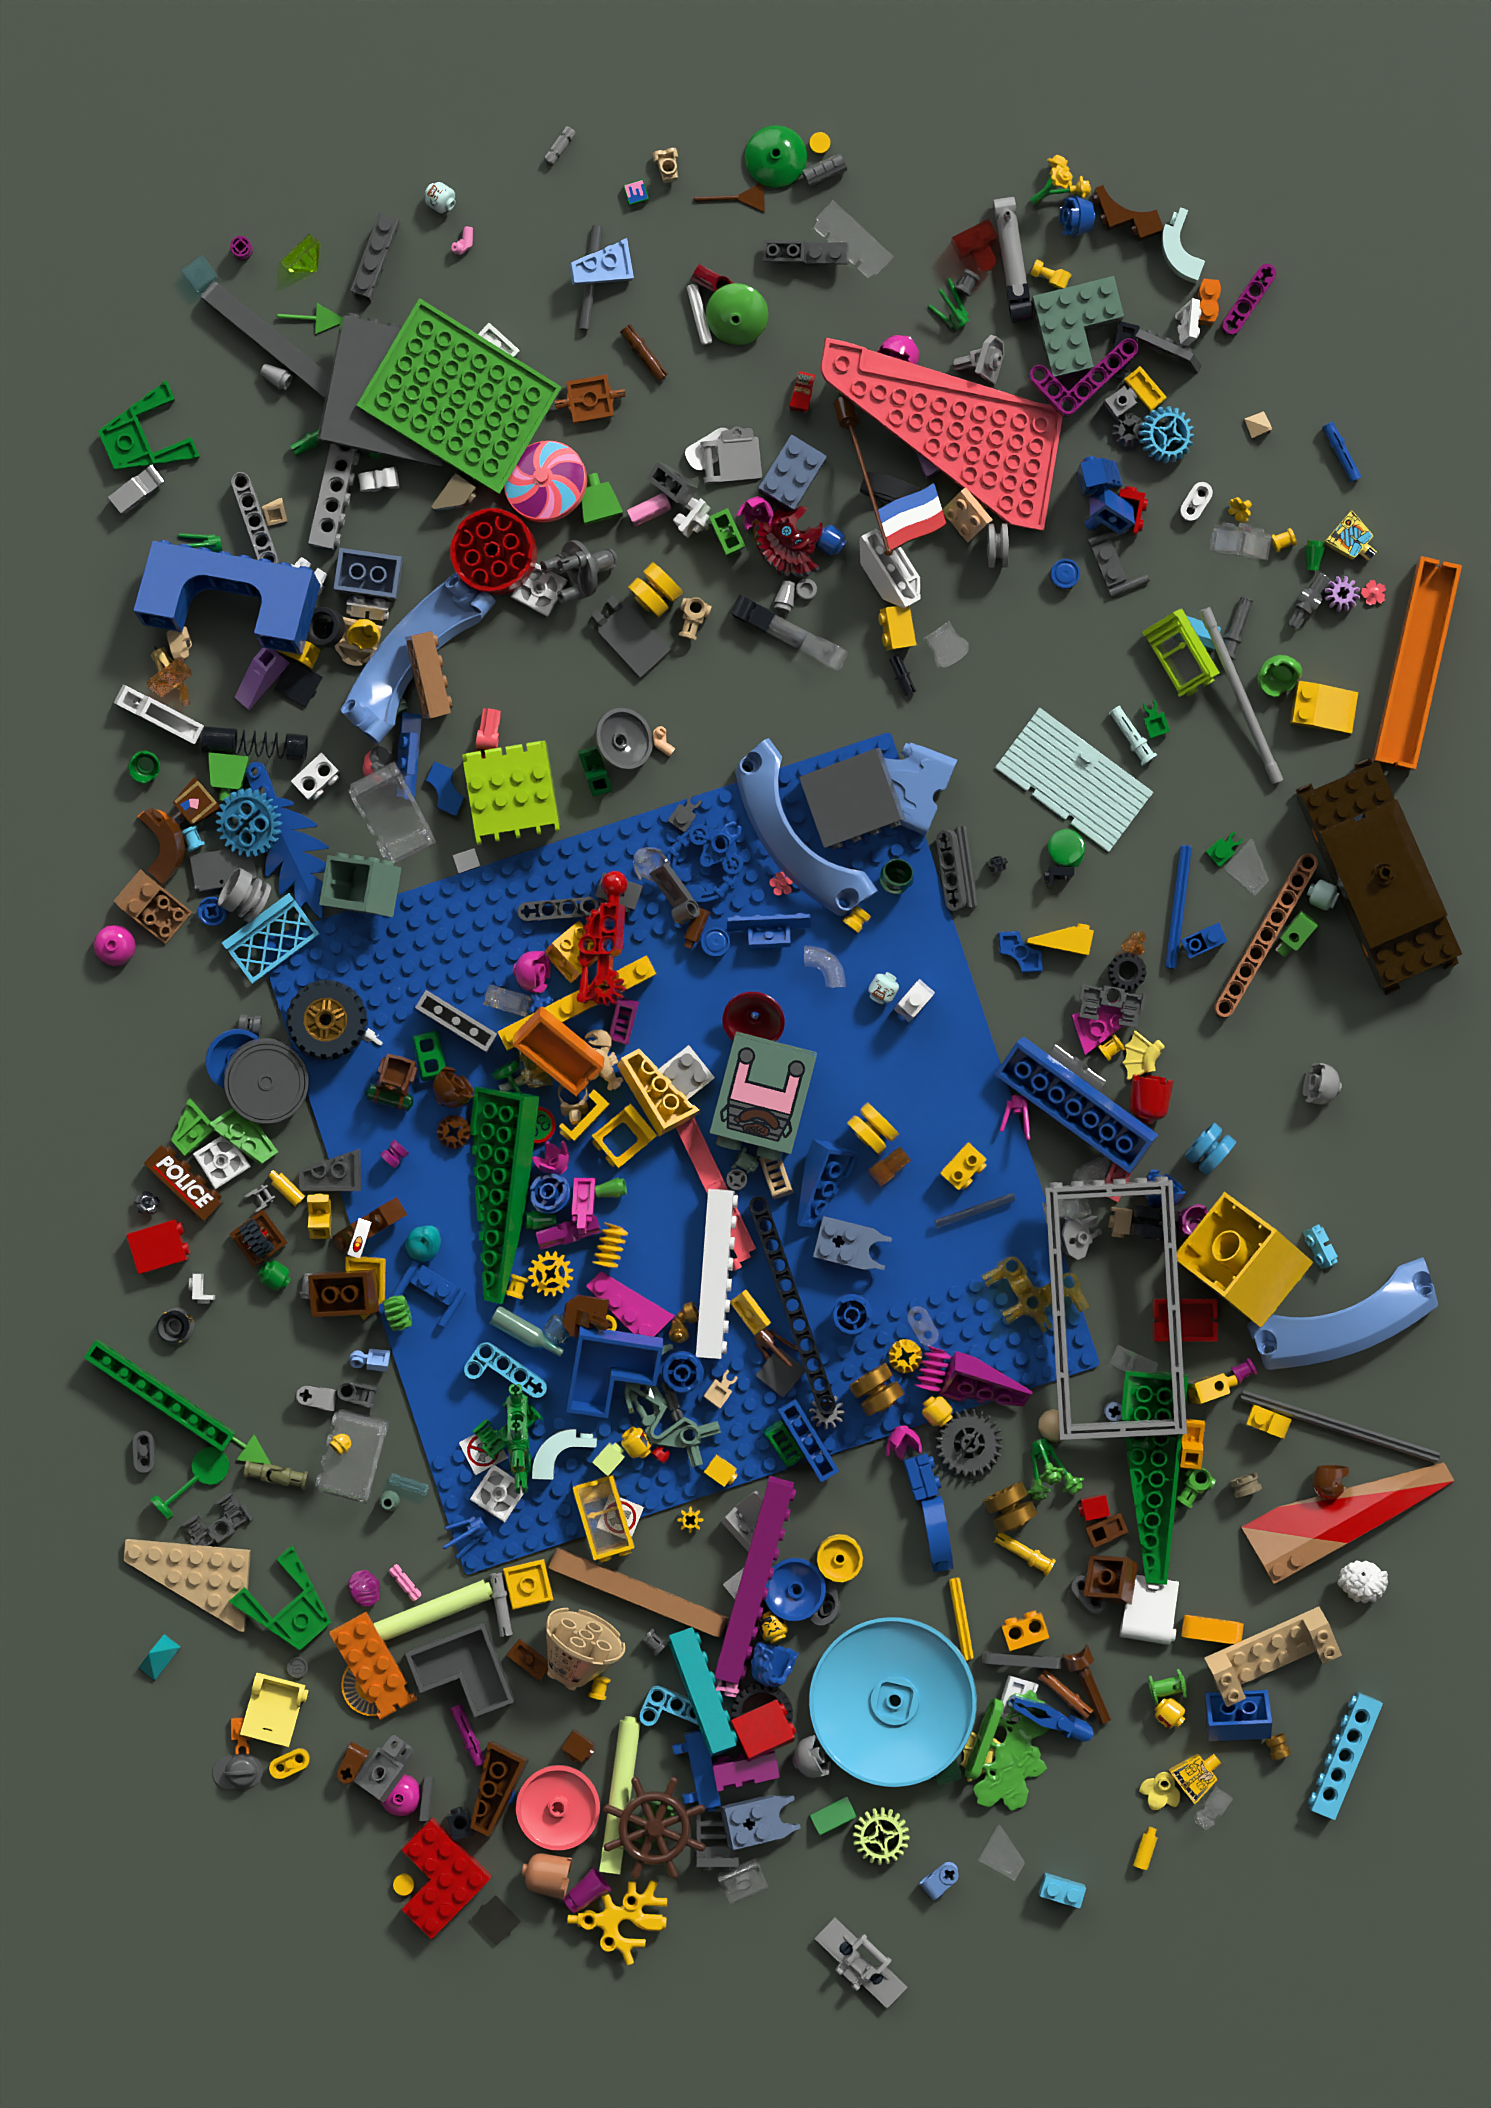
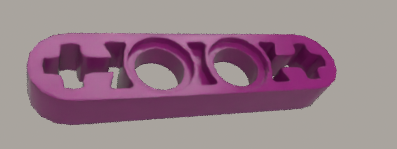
[1222,264,1276,335]

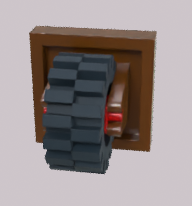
[229,1209,288,1267]

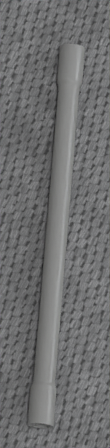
[1199,607,1283,784]

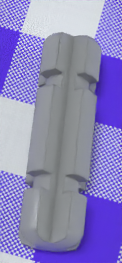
[545,126,575,165]

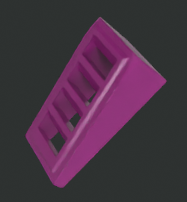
[609,998,639,1045]

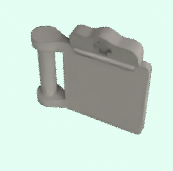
[700,427,762,484]

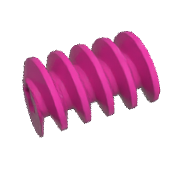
[915,1345,951,1391]

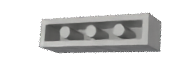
[415,990,498,1052]

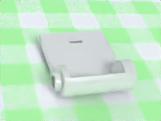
[1119,1575,1179,1645]

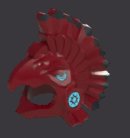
[752,505,823,577]

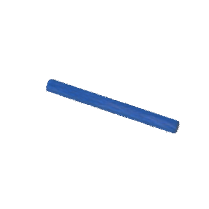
[1165,845,1192,969]

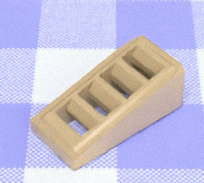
[759,1157,793,1199]

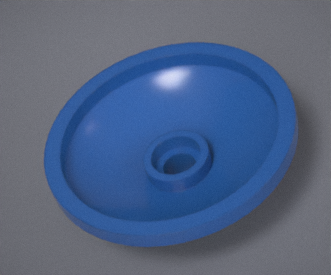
[205,1029,260,1088]
[765,1558,826,1621]

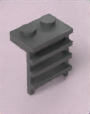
[696,1813,739,1871]

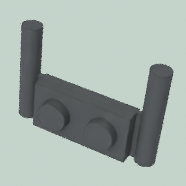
[1088,528,1150,597]

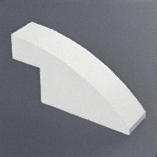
[114,685,204,744]

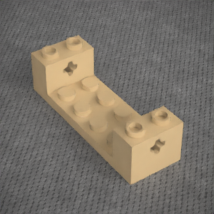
[1205,1606,1342,1707]

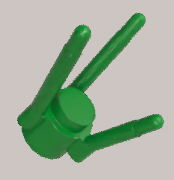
[928,278,970,330]
[178,533,222,553]

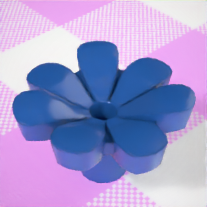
[527,992,552,1014]

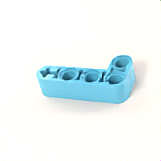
[464,1342,547,1398]
[639,1685,698,1726]

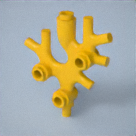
[567,1880,667,1965]

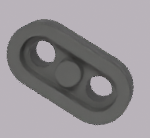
[133,1430,155,1473]
[1071,1575,1106,1613]

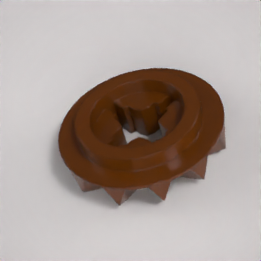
[437,1115,470,1149]

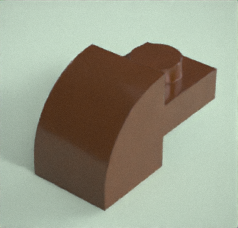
[1084,1513,1128,1548]

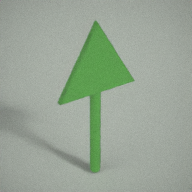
[276,303,342,334]
[232,1434,271,1464]

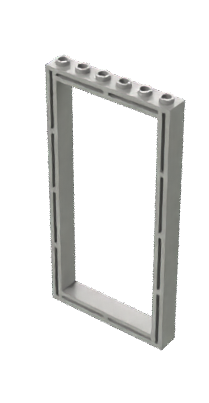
[1045,1176,1187,1440]

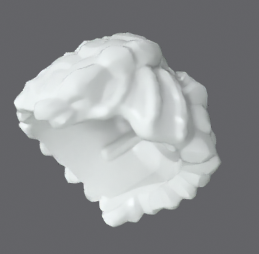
[1338,1561,1388,1603]

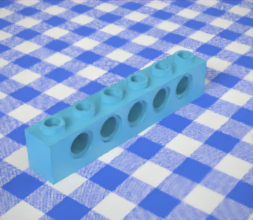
[1308,1692,1383,1820]

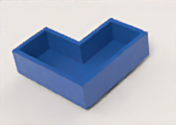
[566,1325,663,1418]

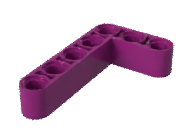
[1028,338,1138,417]

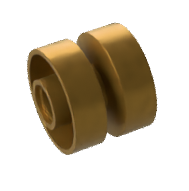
[848,1363,904,1417]
[983,1481,1038,1533]

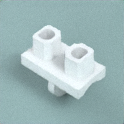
[673,498,711,538]

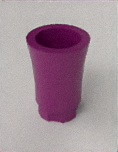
[564,1868,611,1913]

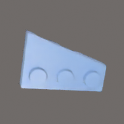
[569,238,634,285]

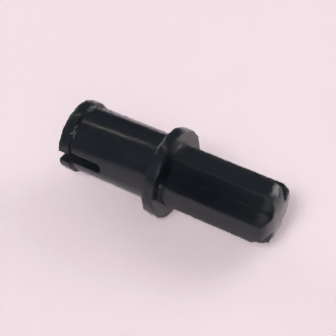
[889,655,917,696]

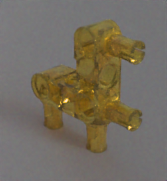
[981,1256,1090,1333]

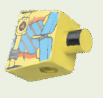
[1324,510,1377,561]

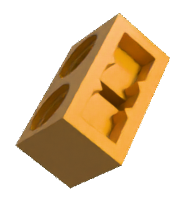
[1001,1610,1050,1651]

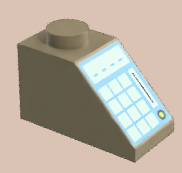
[431,473,477,512]

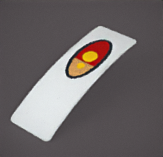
[348,1218,371,1258]

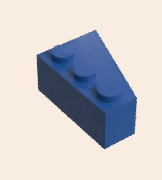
[1076,456,1123,496]

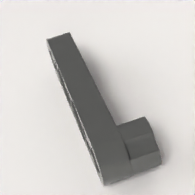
[518,897,599,921]

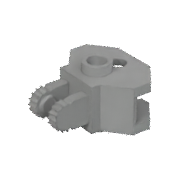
[1060,1215,1102,1260]

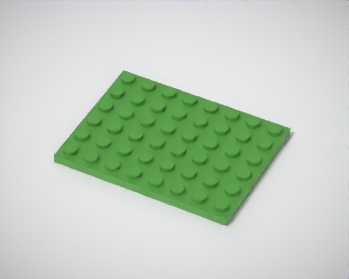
[356,298,561,494]

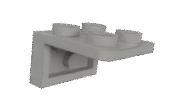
[721,1491,763,1551]

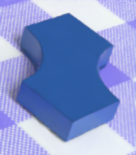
[426,761,465,816]
[998,931,1043,973]

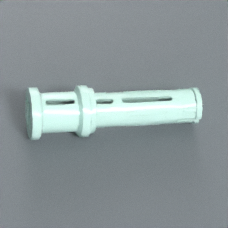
[1109,705,1157,766]

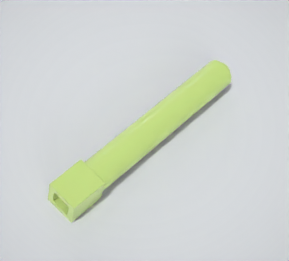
[373,1580,493,1641]
[599,1716,641,1874]

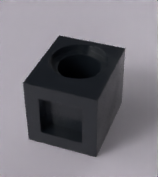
[447,1807,475,1841]

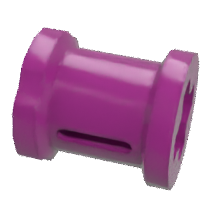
[1230,1358,1258,1384]

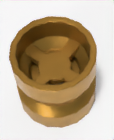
[1265,1733,1292,1760]

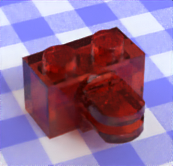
[951,219,998,272]

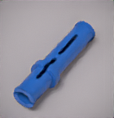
[1322,421,1362,483]

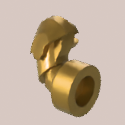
[669,1301,699,1343]

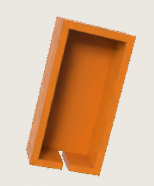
[512,1006,605,1096]

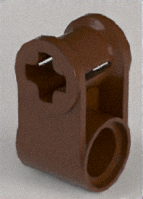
[337,1741,370,1784]

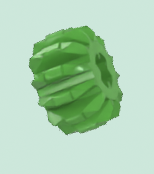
[384,1295,412,1331]

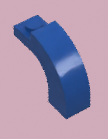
[921,1495,954,1572]

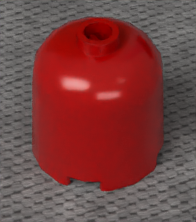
[1129,1074,1174,1124]

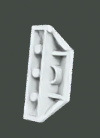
[859,529,920,608]

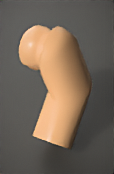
[653,726,675,757]

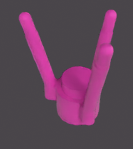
[1000,1095,1030,1141]

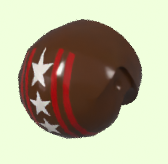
[1312,1465,1350,1500]

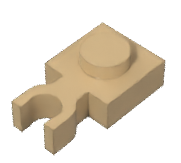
[702,1370,738,1409]

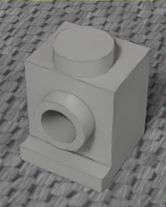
[1103,386,1137,420]

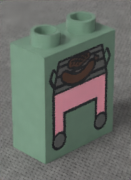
[710,1031,817,1161]

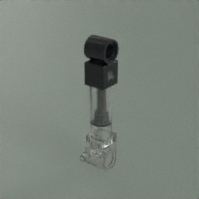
[729,595,849,672]

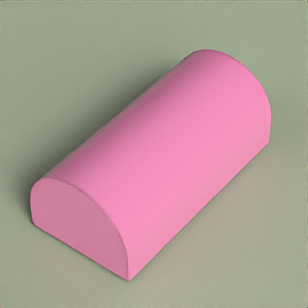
[627,492,672,527]

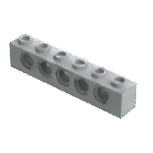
[308,444,360,551]

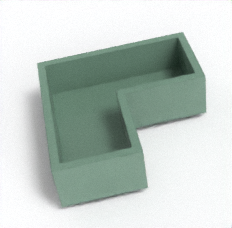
[1032,276,1124,379]

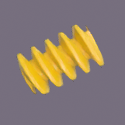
[592,1222,628,1268]

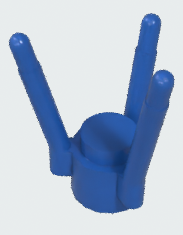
[443,1516,488,1559]

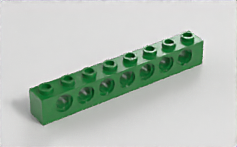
[84,1339,237,1452]

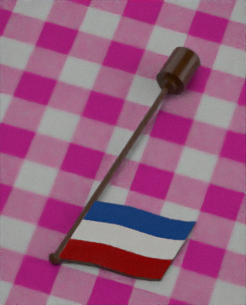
[833,396,946,556]

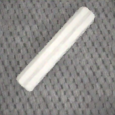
[687,284,712,345]

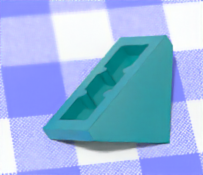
[139,1634,181,1680]

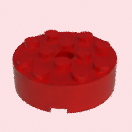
[450,508,537,595]

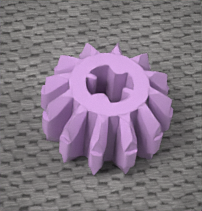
[1324,576,1360,612]

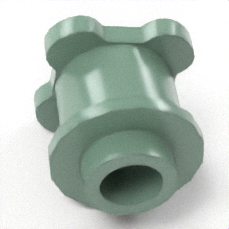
[731,1147,759,1174]

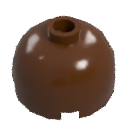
[433,1066,474,1108]

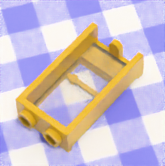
[572,1475,635,1562]

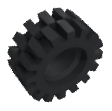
[1108,952,1147,991]

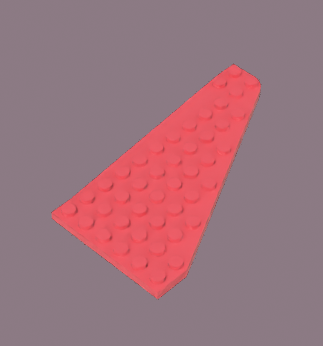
[820,338,1064,531]

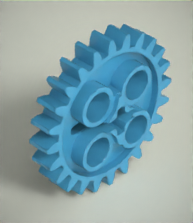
[216,788,283,857]

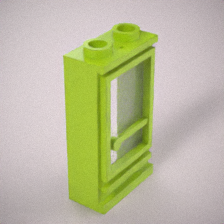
[1142,608,1219,697]

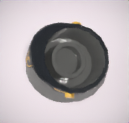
[156,1308,195,1345]

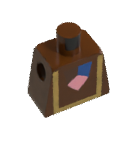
[170,777,221,826]

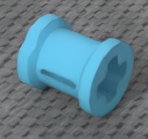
[181,825,205,852]

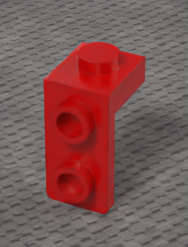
[1118,486,1148,536]

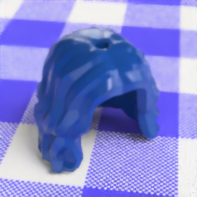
[751,1642,799,1688]

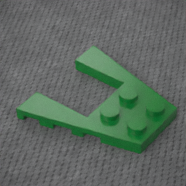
[98,380,200,470]
[228,1546,331,1650]

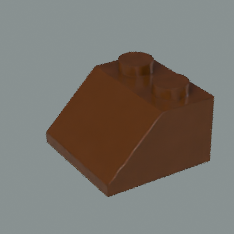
[1083,1555,1138,1605]

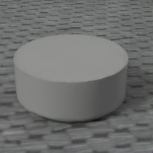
[796,579,817,600]

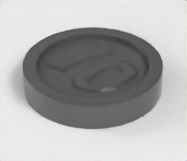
[287,1656,308,1678]

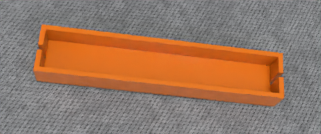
[1372,556,1462,771]

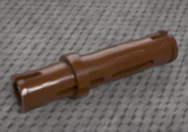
[620,324,668,382]

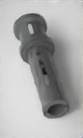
[1224,596,1254,660]

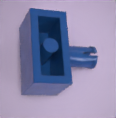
[1085,487,1135,534]

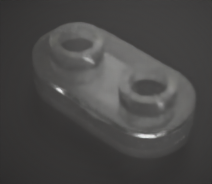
[907,1306,939,1346]

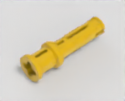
[994,1533,1056,1576]

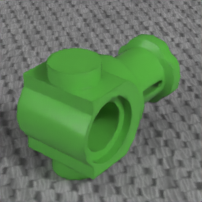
[1176,1467,1216,1509]

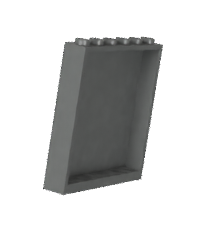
[317,313,443,468]

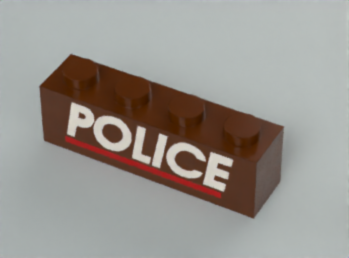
[144,1145,223,1221]

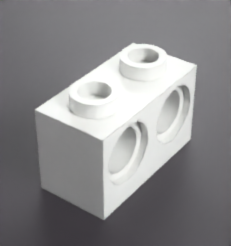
[291,753,340,801]

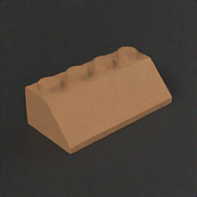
[405,631,453,718]

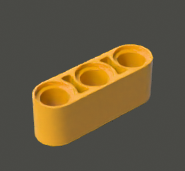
[1181,1615,1244,1644]

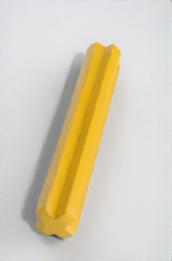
[949,1578,974,1660]

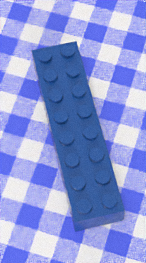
[995,1037,1159,1173]

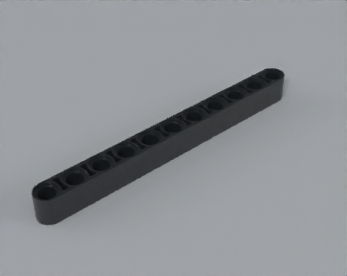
[749,1196,836,1415]

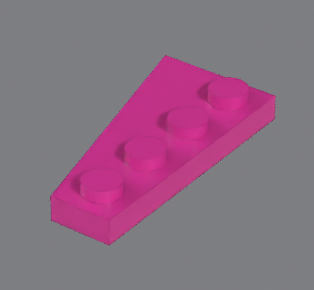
[587,1271,675,1337]

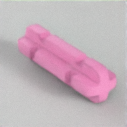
[389,1564,421,1601]

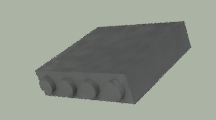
[799,748,905,850]

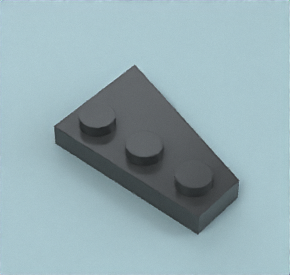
[299,1149,362,1191]

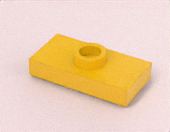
[1124,366,1167,411]

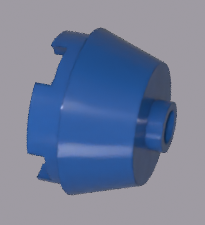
[1059,195,1095,238]
[530,1173,570,1214]
[831,1294,873,1336]
[662,1351,704,1393]

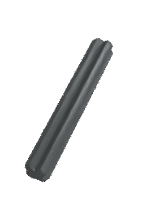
[955,826,978,908]

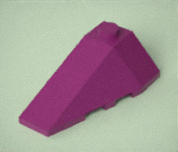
[938,1351,1032,1407]

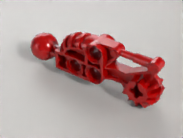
[576,871,628,1006]

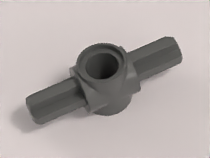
[1288,573,1329,630]

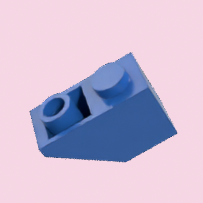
[1181,922,1227,959]

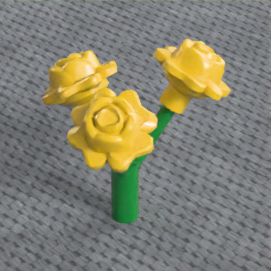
[1030,155,1091,205]

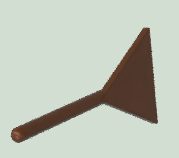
[694,183,765,212]

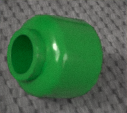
[258,1260,291,1291]

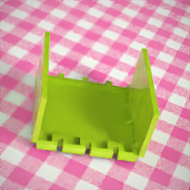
[462,741,560,845]

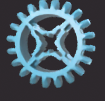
[1138,406,1195,463]

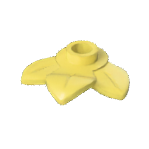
[1139,1772,1180,1810]

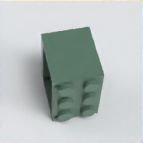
[319,853,402,917]

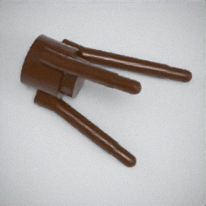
[754,1327,799,1368]

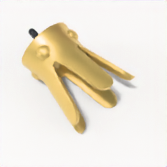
[150,646,179,678]

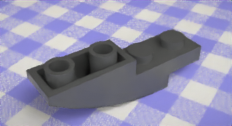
[763,240,849,266]

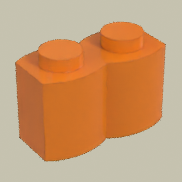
[1198,279,1221,326]

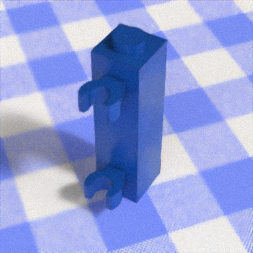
[672,1730,721,1812]

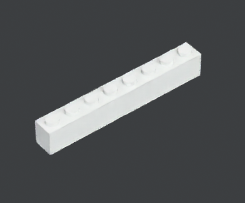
[696,1189,738,1359]

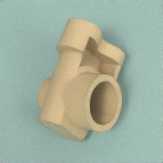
[652,148,678,183]

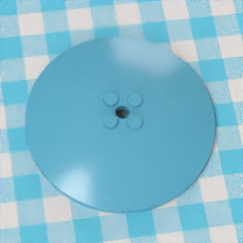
[809,1617,977,1787]

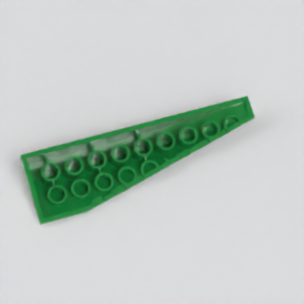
[470,1087,539,1304]
[1121,1371,1188,1585]

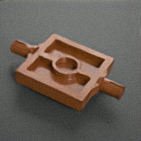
[555,374,626,424]

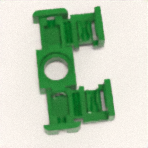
[472,1402,543,1460]

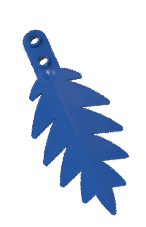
[246,762,329,918]

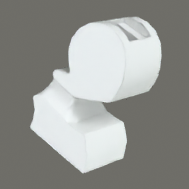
[358,467,399,492]

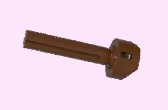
[1062,1645,1111,1724]

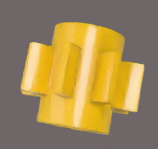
[677,1506,704,1533]

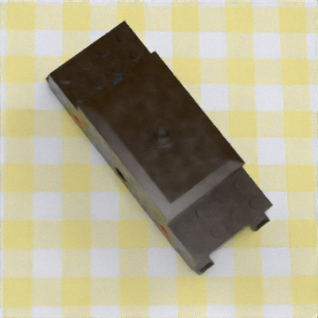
[1296,758,1462,995]

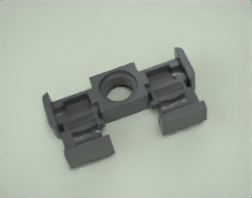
[1079,982,1146,1028]
[182,1491,253,1546]

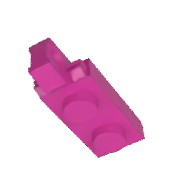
[572,1178,596,1234]

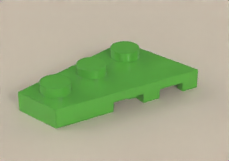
[207,1108,278,1165]

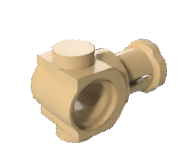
[678,597,712,641]

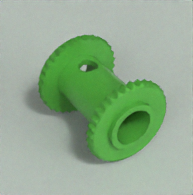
[1148,1669,1187,1705]

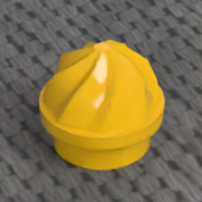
[329,1434,351,1456]

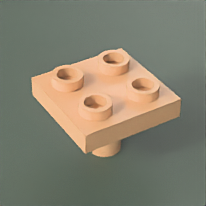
[942,488,992,542]

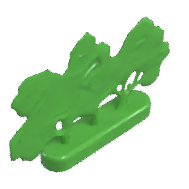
[965,1690,1050,1811]

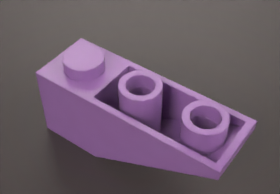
[235,648,290,710]

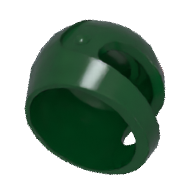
[880,859,914,895]

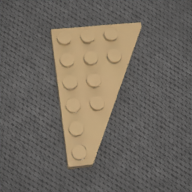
[124,1539,251,1632]

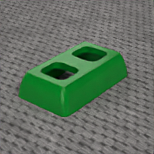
[412,1030,447,1081]

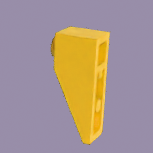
[1026,923,1094,956]

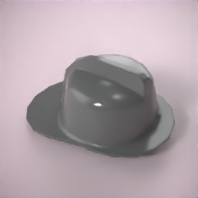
[810,1577,842,1626]
[213,1754,263,1789]

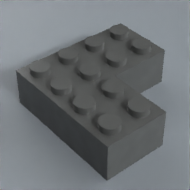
[405,1621,515,1717]

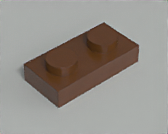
[507,1638,548,1681]

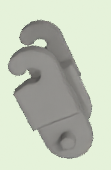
[243,1185,275,1214]

